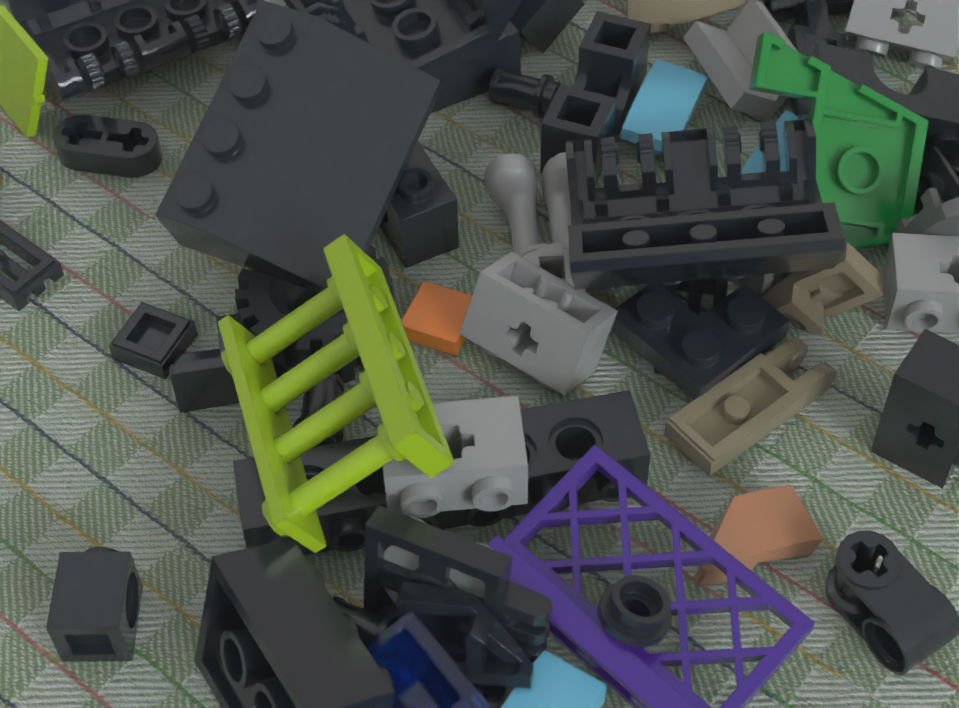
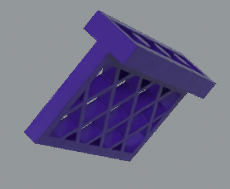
[487,444,815,708]

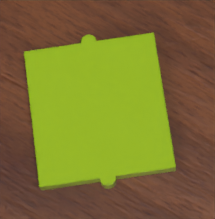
[0,5,48,138]

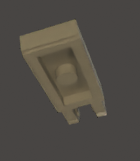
[664,337,838,477]

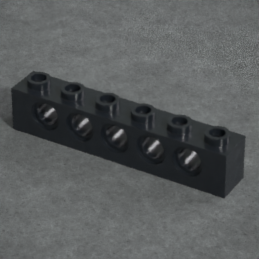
[233,390,651,556]

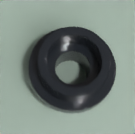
[597,575,672,648]

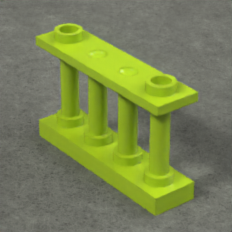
[218,234,455,553]

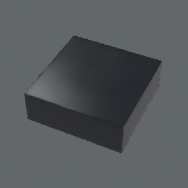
[109,302,198,379]

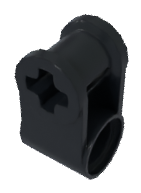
[825,531,959,675]

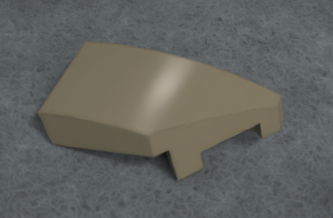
[761,242,884,335]

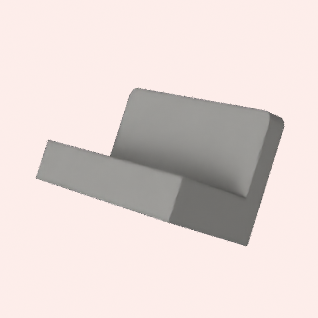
[683,0,797,120]

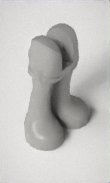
[484,152,596,293]

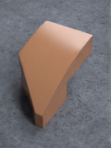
[693,485,823,586]

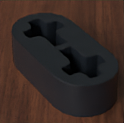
[52,115,163,178]

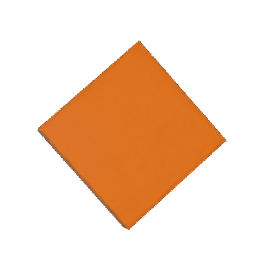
[401,281,472,357]

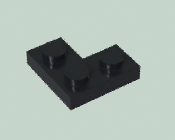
[611,283,790,400]

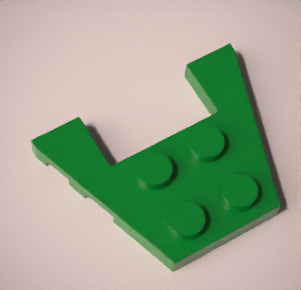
[749,32,928,249]

